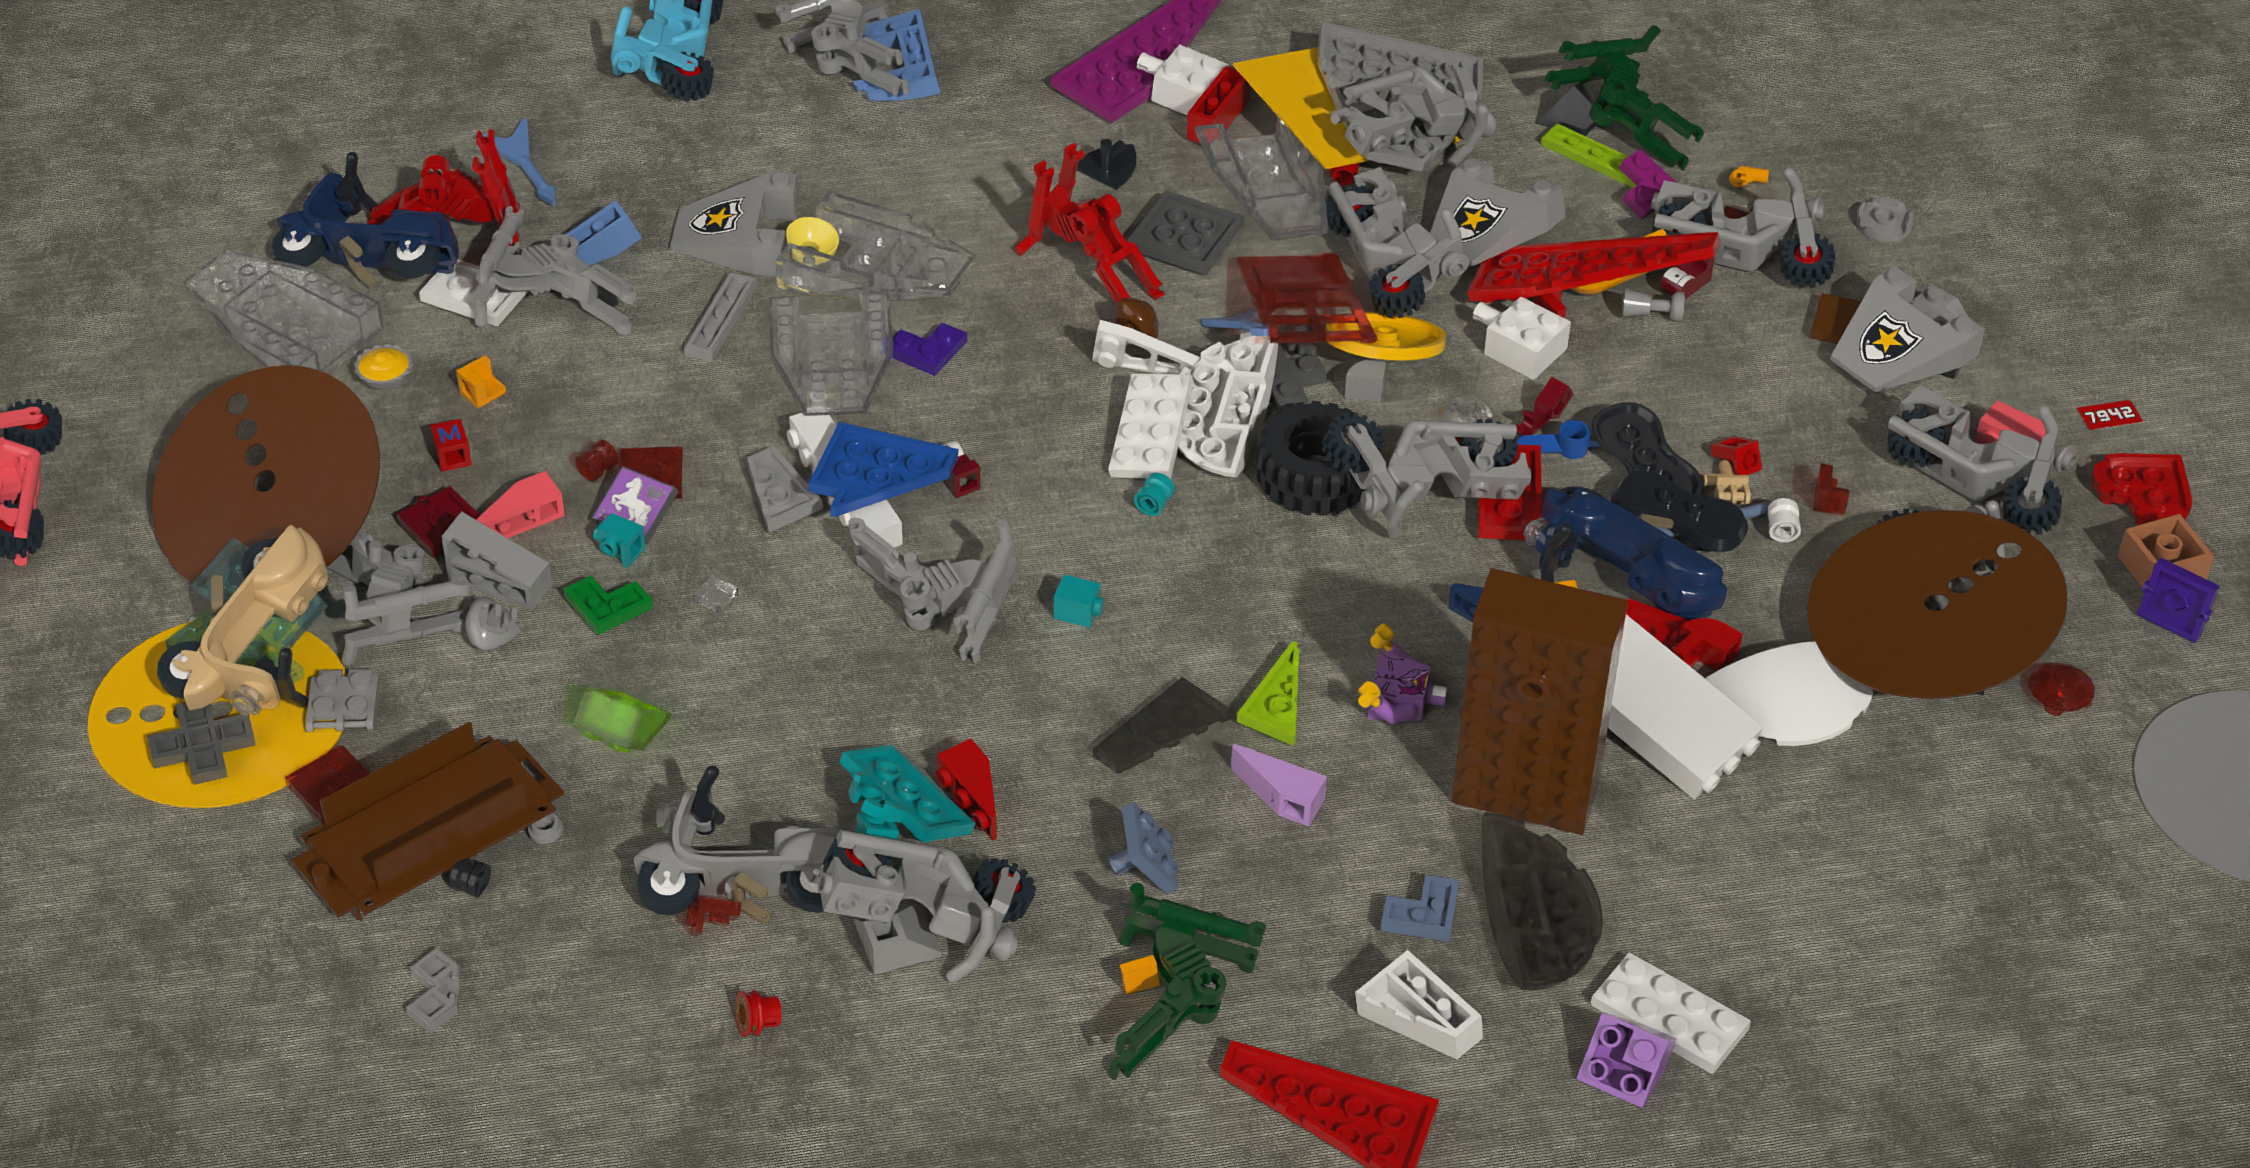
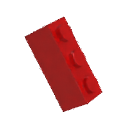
[1187,66,1250,147]

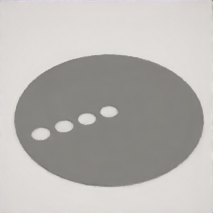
[2134,690,2250,882]

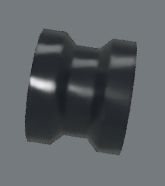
[449,858,491,898]

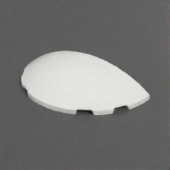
[1178,330,1279,477]
[1705,641,1873,746]

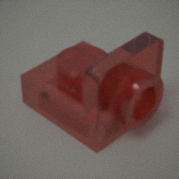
[1813,463,1850,515]
[686,897,741,937]

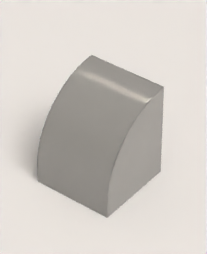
[1345,359,1386,403]

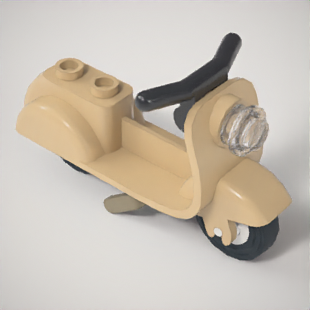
[157,525,328,716]

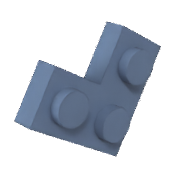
[1380,875,1460,942]

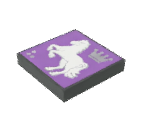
[592,466,678,545]

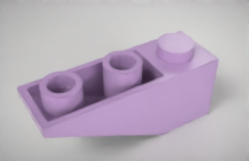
[1231,743,1327,826]

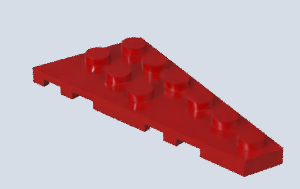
[1220,1040,1439,1168]

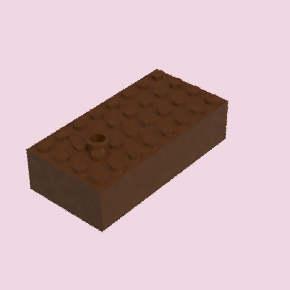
[1451,568,1628,835]

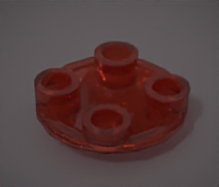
[2028,662,2095,716]

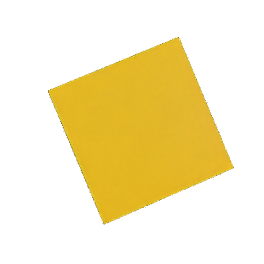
[1233,47,1460,169]

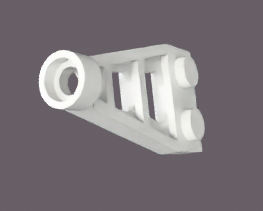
[1092,320,1201,374]

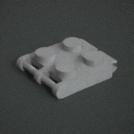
[306,669,380,732]

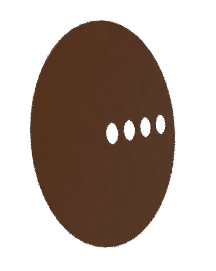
[152,365,380,598]
[1807,510,2068,699]

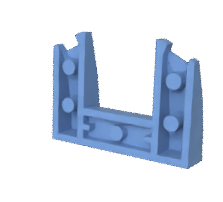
[853,9,941,101]

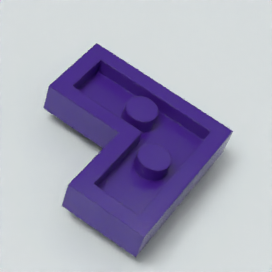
[884,322,967,376]

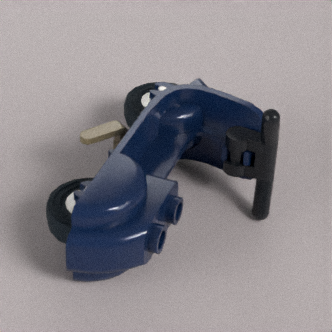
[272,152,459,287]
[1524,486,1727,620]

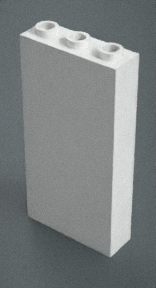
[1608,614,1763,800]

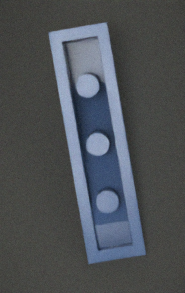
[549,200,642,265]

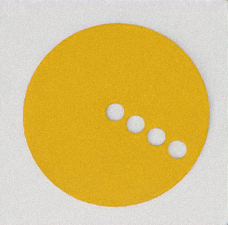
[88,617,347,808]

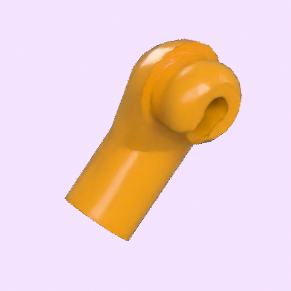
[1729,166,1769,188]

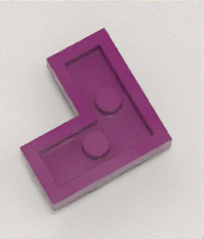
[1619,149,1677,219]

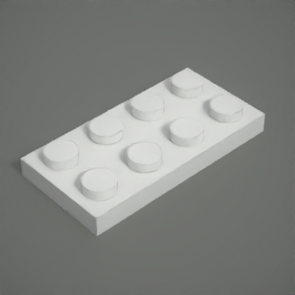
[1108,374,1193,479]
[1591,952,1751,1075]

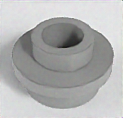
[528,813,563,844]

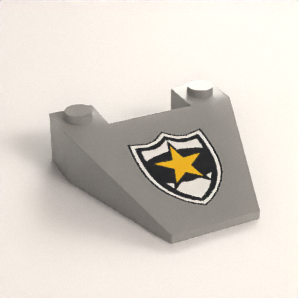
[1430,158,1566,266]
[670,172,799,276]
[1830,266,1985,392]

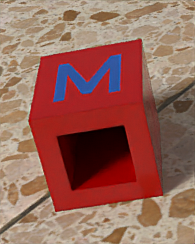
[430,418,472,472]

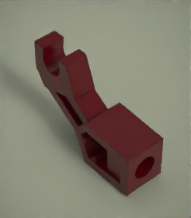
[1515,377,1574,437]

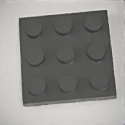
[1127,190,1244,275]

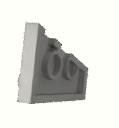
[747,446,823,533]

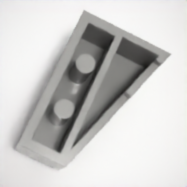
[442,511,552,610]

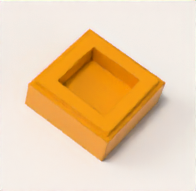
[1120,955,1160,995]

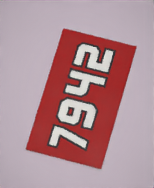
[2077,400,2143,430]

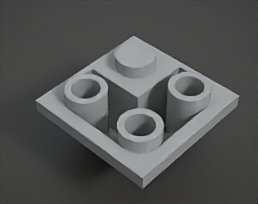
[854,902,942,975]

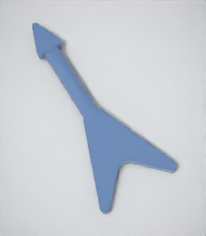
[476,119,556,206]
[1201,309,1270,337]

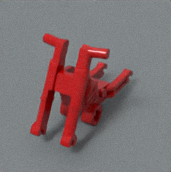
[368,129,520,246]
[1014,143,1165,304]

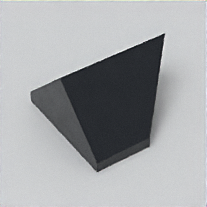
[1535,82,1597,136]

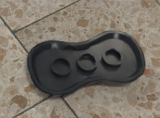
[1591,402,1703,495]
[1611,470,1748,552]

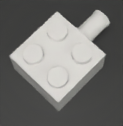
[1137,45,1229,116]
[1473,297,1571,380]

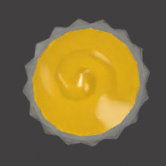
[354,344,414,390]

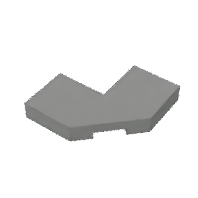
[406,947,461,1034]

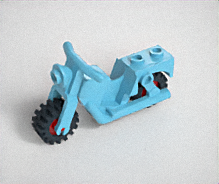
[611,0,723,101]

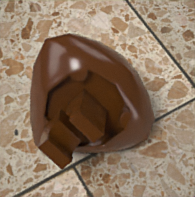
[1114,298,1159,339]

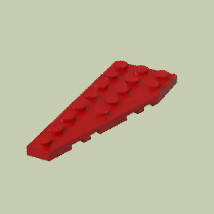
[1468,232,1720,303]

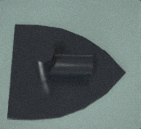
[1077,139,1137,190]

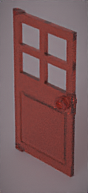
[1236,253,1377,343]

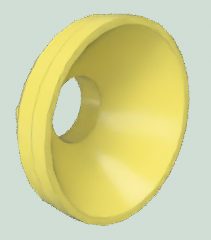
[785,217,839,263]

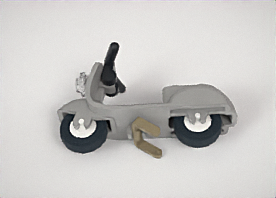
[634,765,840,924]

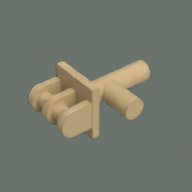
[1703,460,1750,504]

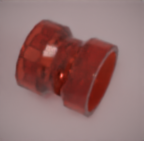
[575,439,619,482]

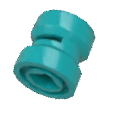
[1134,473,1175,516]

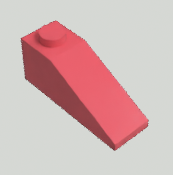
[476,471,565,538]

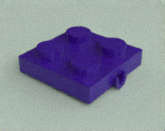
[2137,558,2220,643]

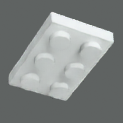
[419,259,529,327]

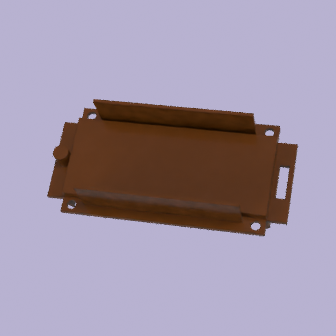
[291,721,564,921]

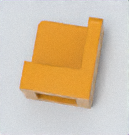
[456,355,506,409]

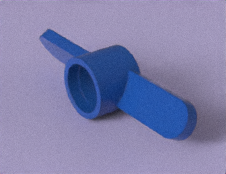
[1516,420,1601,459]

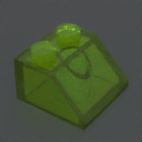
[572,687,672,753]

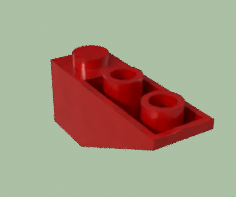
[935,738,997,841]

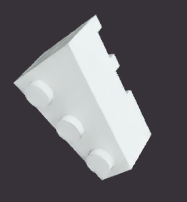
[1355,950,1483,1060]

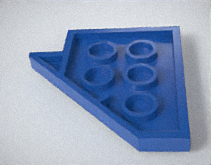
[809,422,959,517]

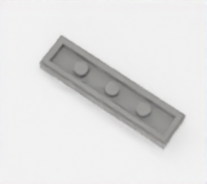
[684,273,757,362]

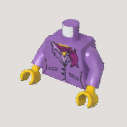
[1358,623,1447,725]

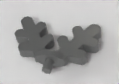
[1279,323,1317,355]

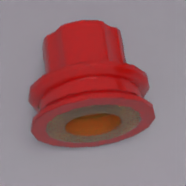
[735,990,782,1037]

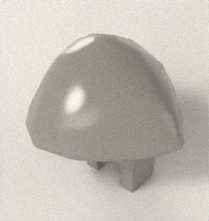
[465,596,521,651]

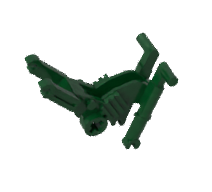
[1544,25,1704,170]
[1109,882,1266,1080]

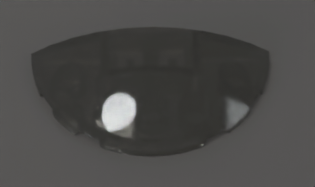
[1482,812,1603,990]

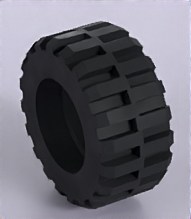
[1256,401,1370,516]

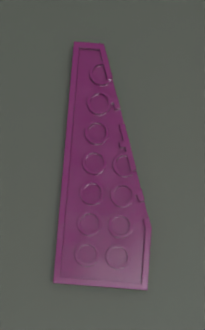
[1051,0,1221,123]

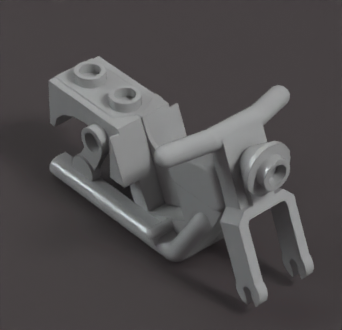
[1331,60,1496,167]

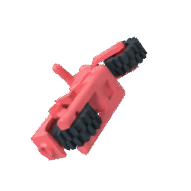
[0,399,62,566]

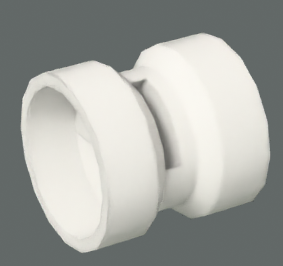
[1767,498,1801,543]

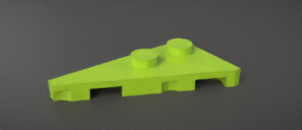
[1237,641,1299,746]

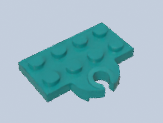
[839,744,976,843]

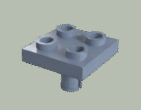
[1109,802,1178,894]

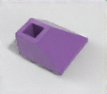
[1576,1012,1677,1108]

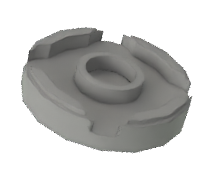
[1856,197,1914,242]

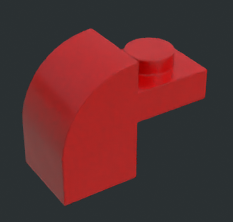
[1671,618,1743,672]

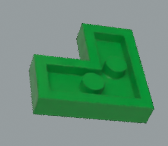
[563,575,653,635]

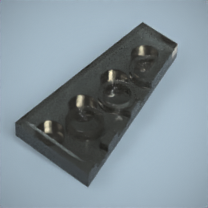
[1093,677,1232,774]

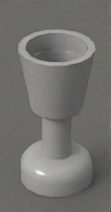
[1622,288,1685,322]

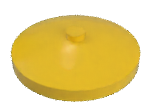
[1325,312,1446,362]

